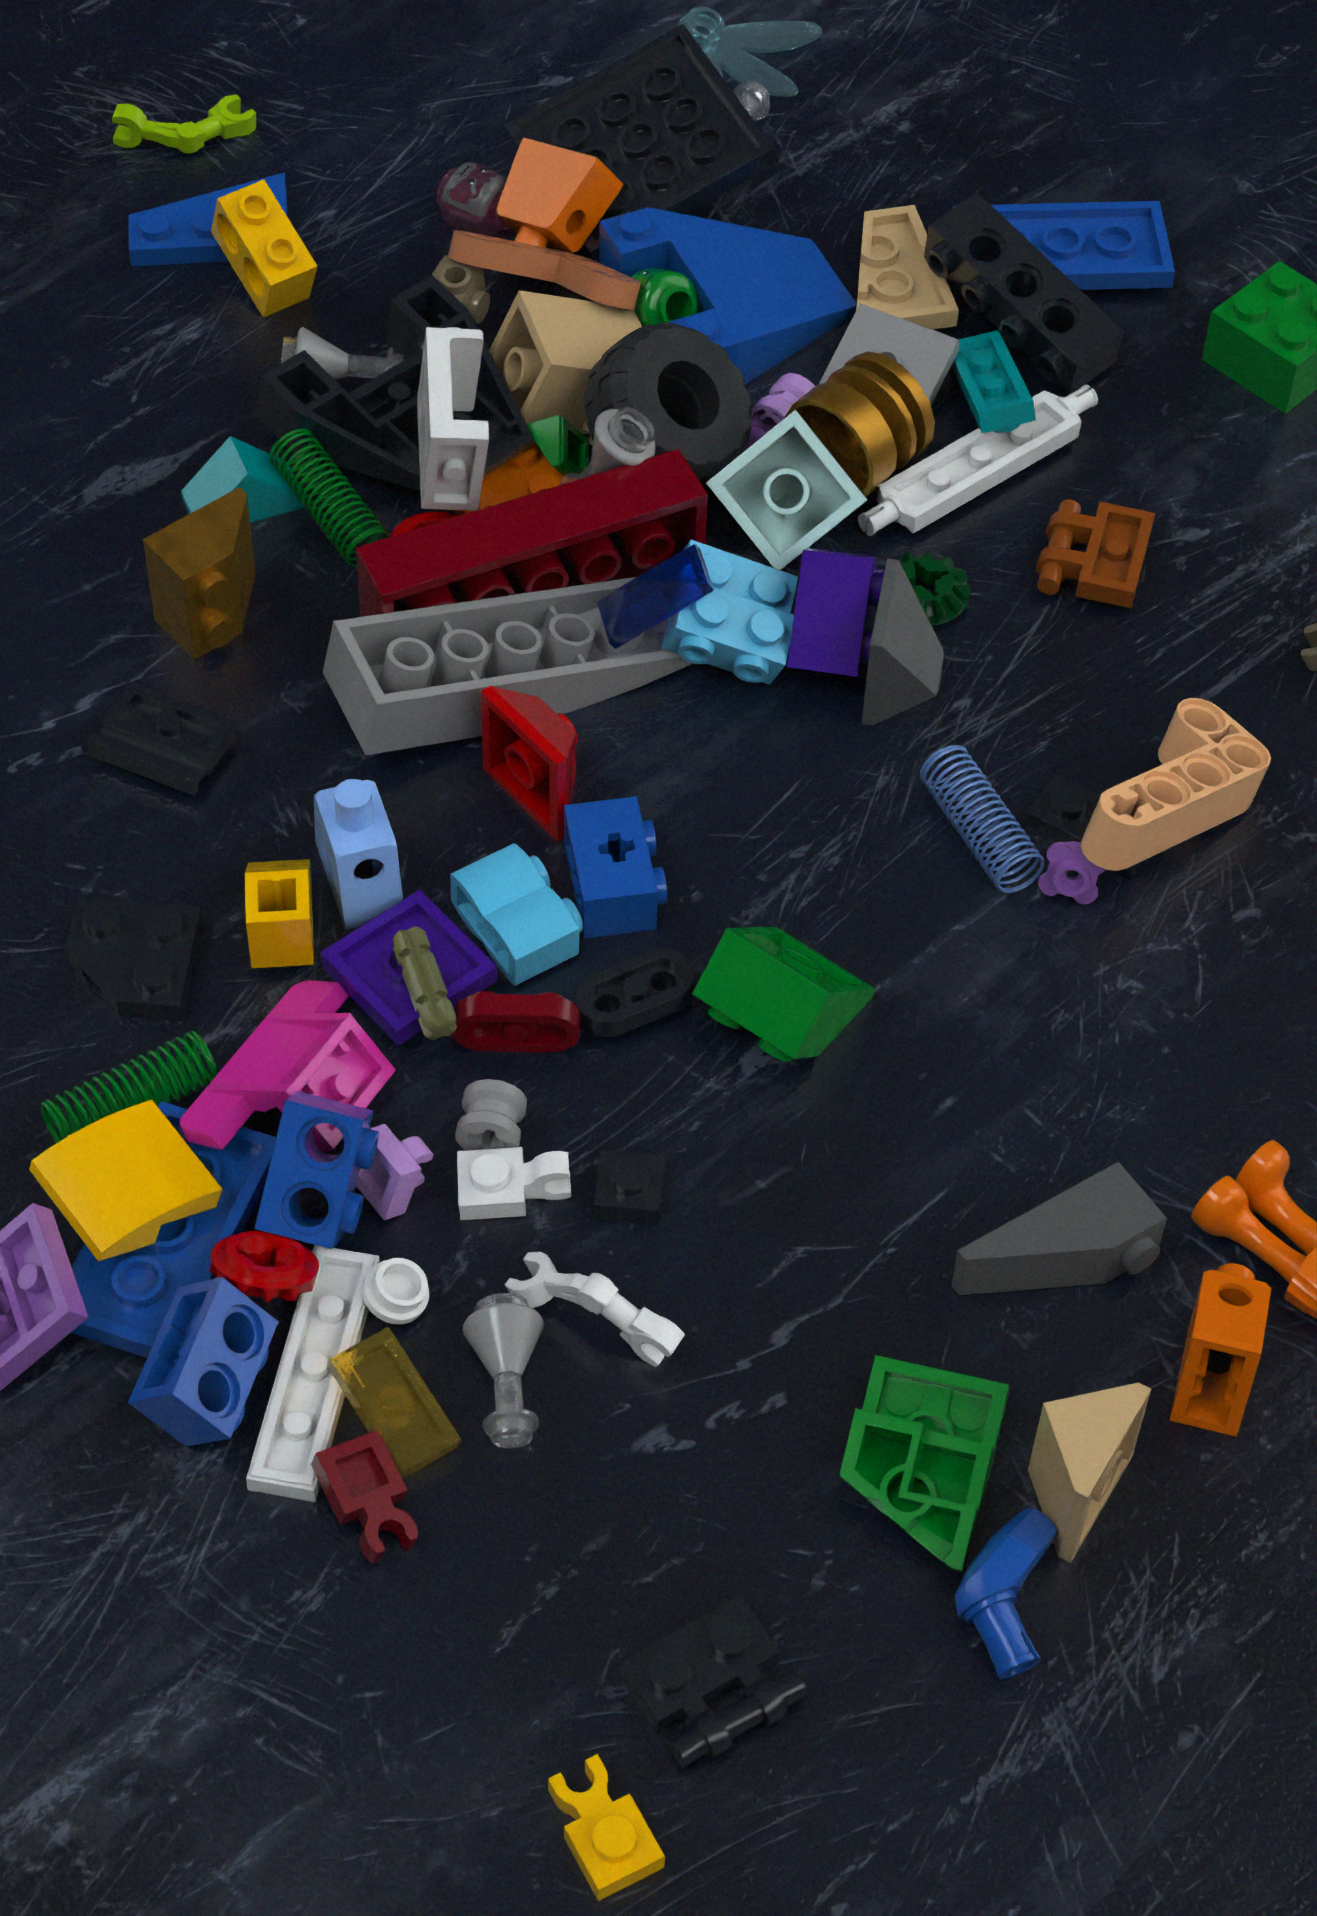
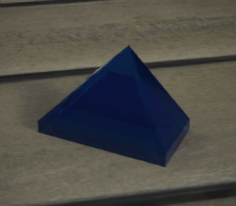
[597,544,714,649]

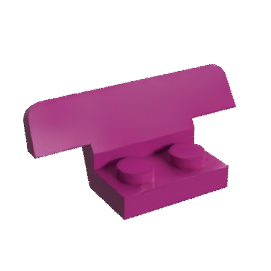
[180,980,396,1153]

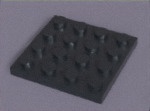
[506,24,779,262]

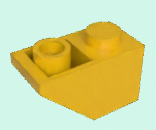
[245,859,314,968]

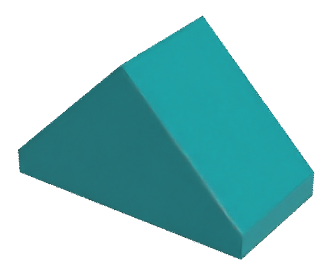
[181,436,306,523]

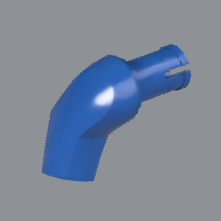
[955,1508,1058,1680]

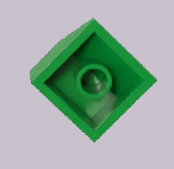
[692,927,876,1062]

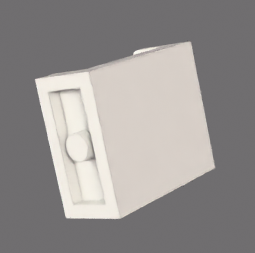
[417,327,489,511]

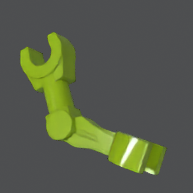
[112,94,256,154]

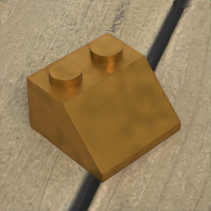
[143,487,256,660]

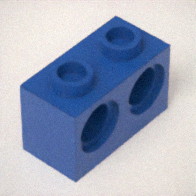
[255,1091,379,1249]
[128,1277,278,1447]

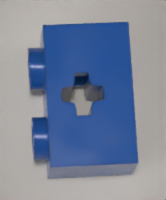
[564,796,667,939]

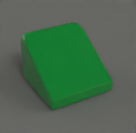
[527,415,589,482]

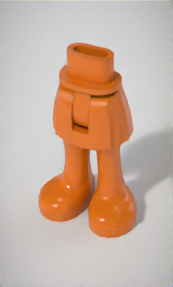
[1191,1140,1317,1319]

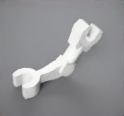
[505,1252,685,1367]

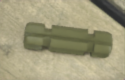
[392,926,457,1040]

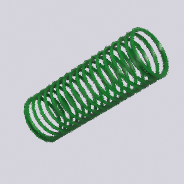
[269,428,390,567]
[40,1030,218,1143]

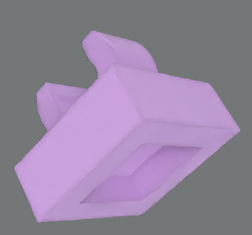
[356,1124,434,1221]

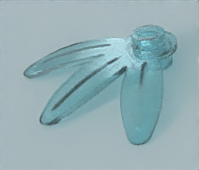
[678,7,822,97]

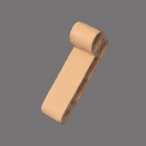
[1080,698,1271,871]

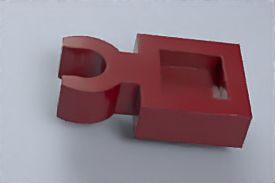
[311,1430,418,1564]

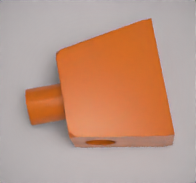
[496,137,623,254]
[1169,1263,1271,1437]

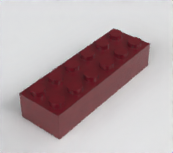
[356,449,708,617]

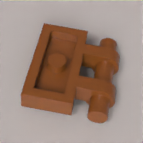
[1036,499,1155,608]

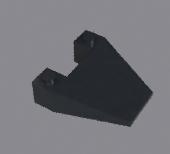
[259,275,534,491]

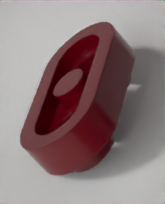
[452,991,580,1053]

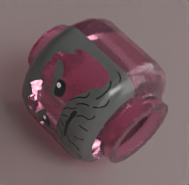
[436,162,509,236]

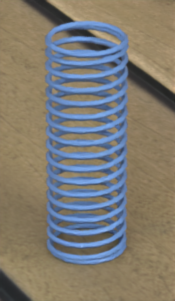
[920,745,1045,893]

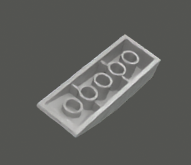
[323,575,693,755]

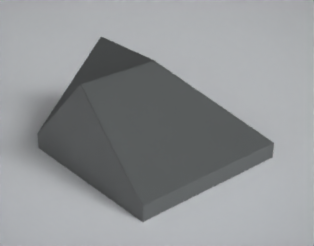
[862,558,944,725]

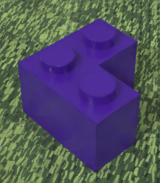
[787,548,885,677]

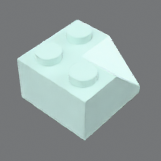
[706,410,867,570]

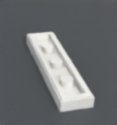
[246,1245,380,1502]

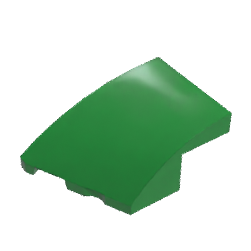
[839,1355,1010,1574]

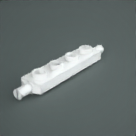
[858,385,1098,536]

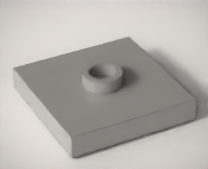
[818,303,960,405]

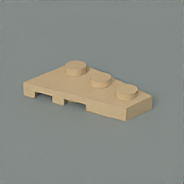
[856,205,959,329]

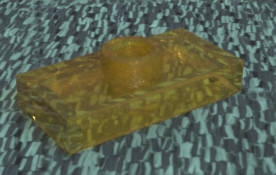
[328,1327,461,1479]

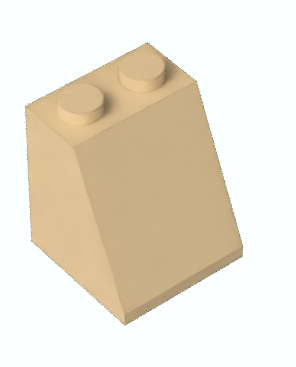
[489,290,642,434]

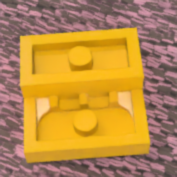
[29,1100,222,1262]

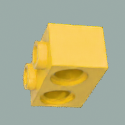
[211,179,318,318]

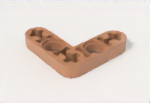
[448,230,641,310]

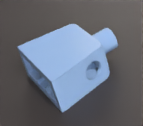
[314,779,403,930]

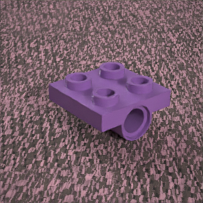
[0,1203,89,1391]

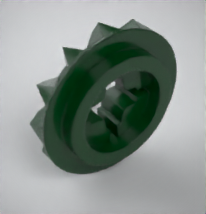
[900,550,970,626]

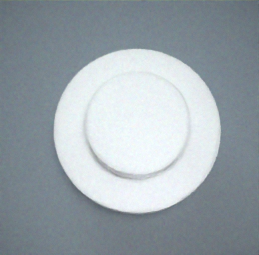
[362,1258,429,1324]

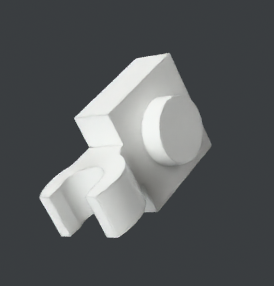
[457,1147,571,1220]

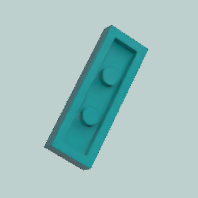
[951,330,1036,433]

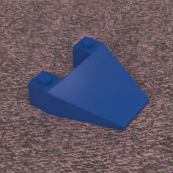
[599,207,857,386]

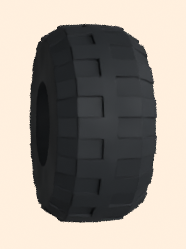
[584,322,752,487]

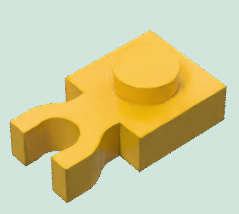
[548,1754,665,1901]

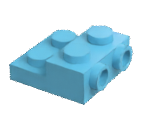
[661,540,798,685]

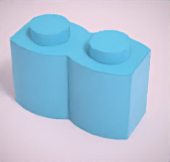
[450,843,583,986]

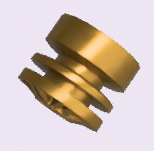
[785,351,935,497]

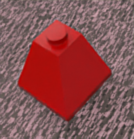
[481,686,578,842]

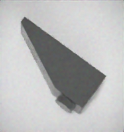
[952,1161,1167,1296]

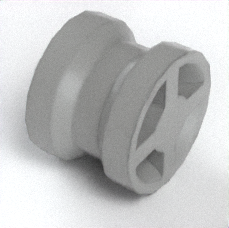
[455,1079,527,1151]

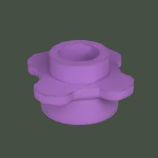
[1038,841,1106,904]

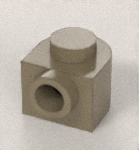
[432,255,490,324]

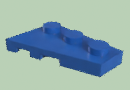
[129,172,288,266]

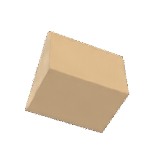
[1028,1382,1151,1563]

